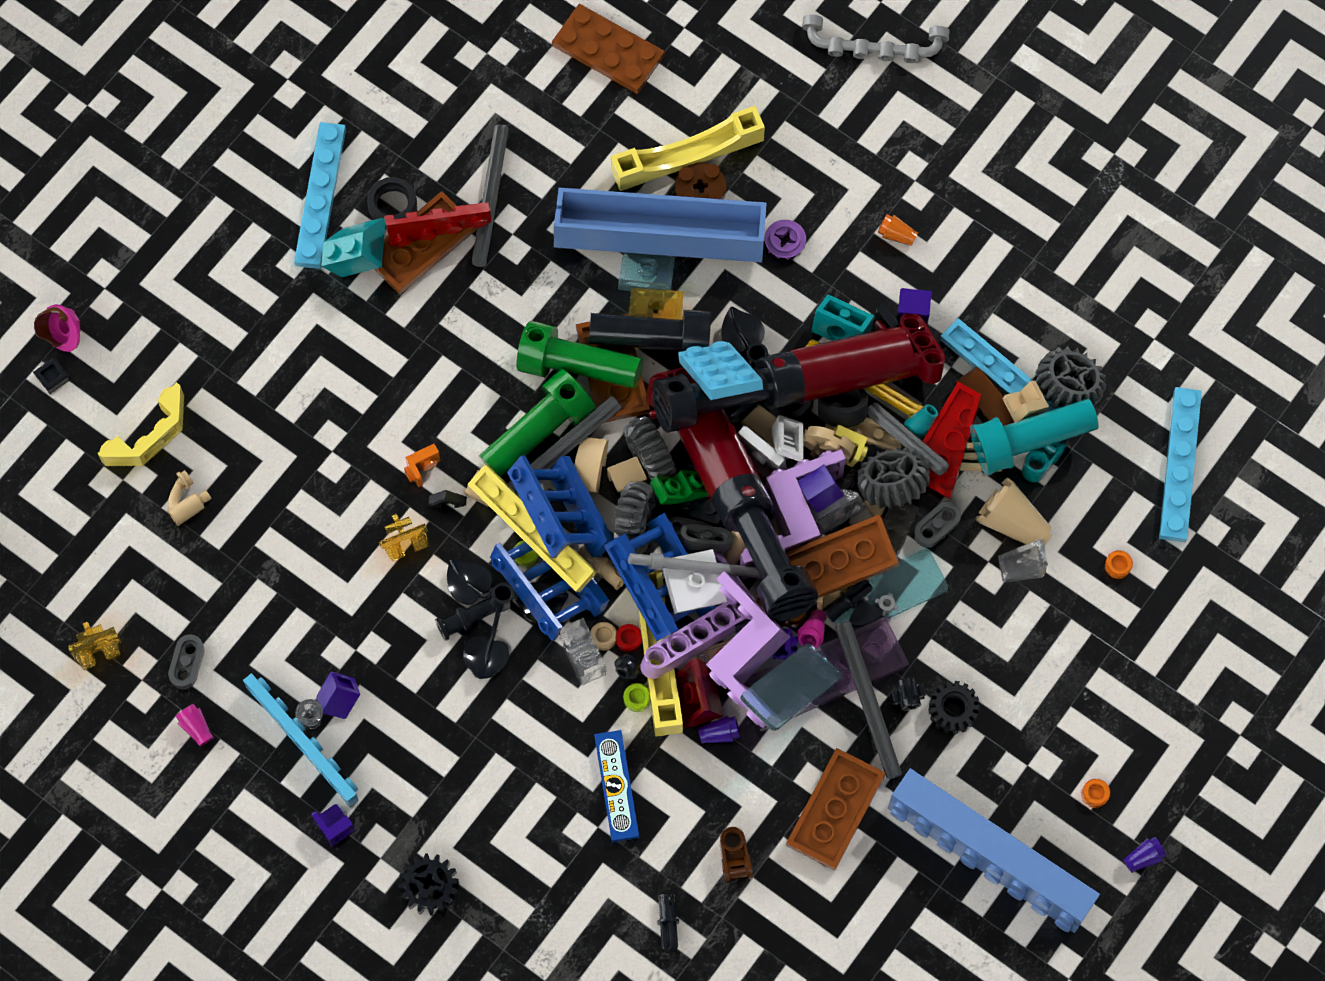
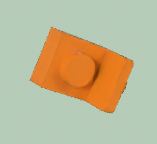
[404,444,440,487]

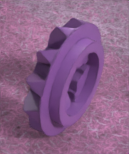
[765,220,806,260]

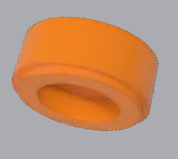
[1105,550,1133,579]
[1081,779,1110,808]

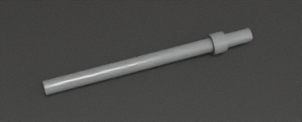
[628,553,762,579]

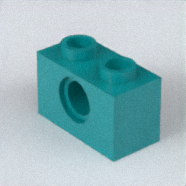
[811,294,874,341]

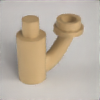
[168,470,212,526]

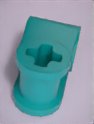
[1022,442,1068,482]

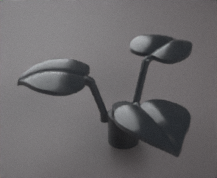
[721,306,768,424]
[447,559,569,679]

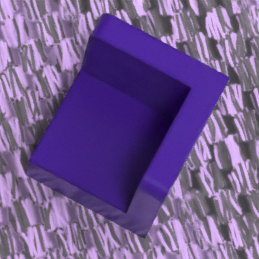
[897,288,932,325]
[798,464,844,513]
[316,671,361,719]
[311,804,355,846]

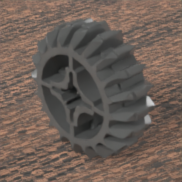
[1035,346,1107,409]
[624,416,676,485]
[857,447,930,509]
[613,481,658,554]

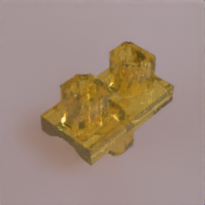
[378,514,428,561]
[68,621,121,670]

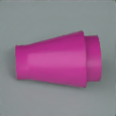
[797,610,827,649]
[176,704,213,746]

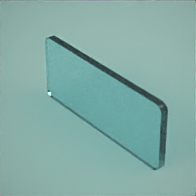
[835,549,948,634]
[740,643,842,731]

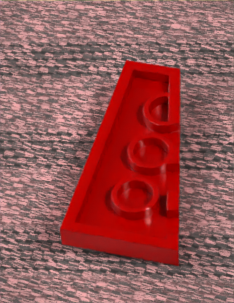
[384,202,492,247]
[923,382,982,500]

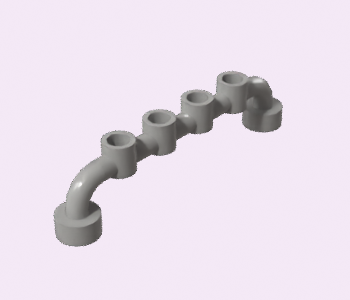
[802,14,950,64]

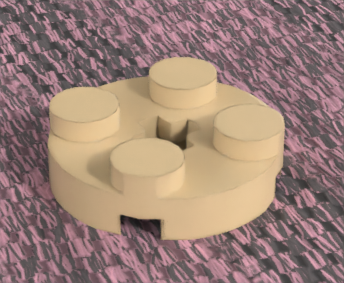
[803,426,855,465]

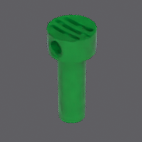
[516,321,643,389]
[479,369,596,477]

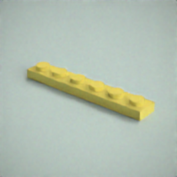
[467,465,597,592]

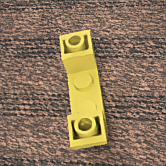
[98,382,184,466]

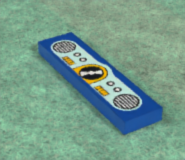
[594,730,639,843]

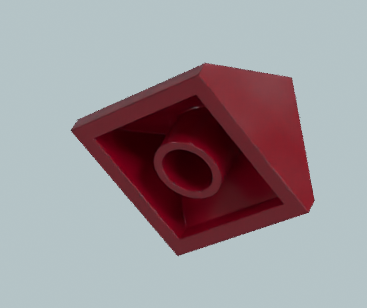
[675,658,724,728]

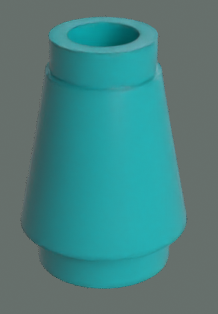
[904,404,938,440]

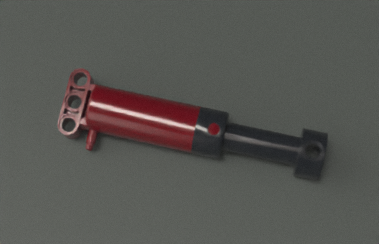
[653,313,946,433]
[646,367,818,621]

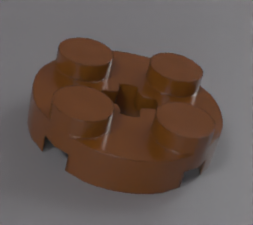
[675,163,726,200]

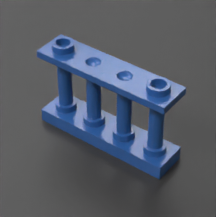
[507,456,614,558]
[604,513,717,641]
[490,542,610,641]

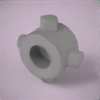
[875,593,898,616]

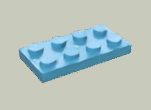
[678,341,763,400]

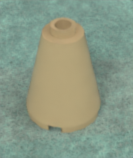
[975,478,1052,548]

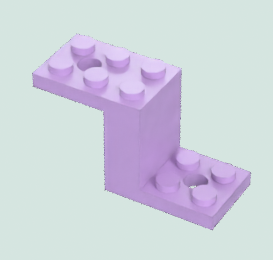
[740,449,846,580]
[706,572,790,729]

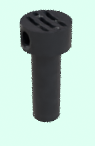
[588,310,711,352]

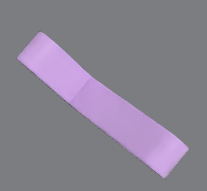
[640,552,755,679]

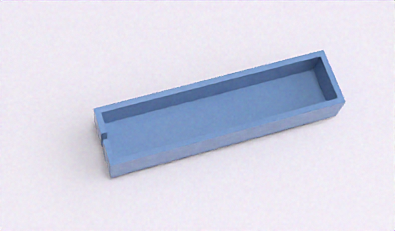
[554,188,766,262]
[888,768,1100,933]

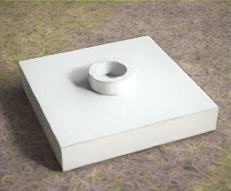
[738,426,787,472]
[662,549,727,614]

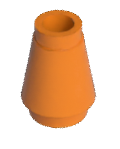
[877,214,918,246]

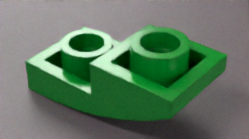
[650,470,708,505]

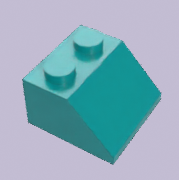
[321,218,385,277]

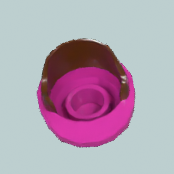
[34,304,81,352]

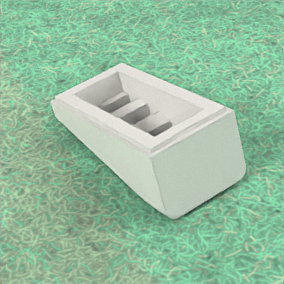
[772,415,803,462]

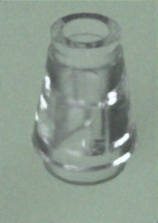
[295,699,323,729]

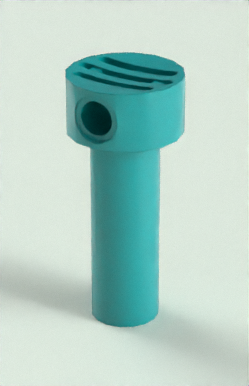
[970,399,1099,476]

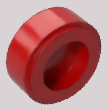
[615,624,642,653]

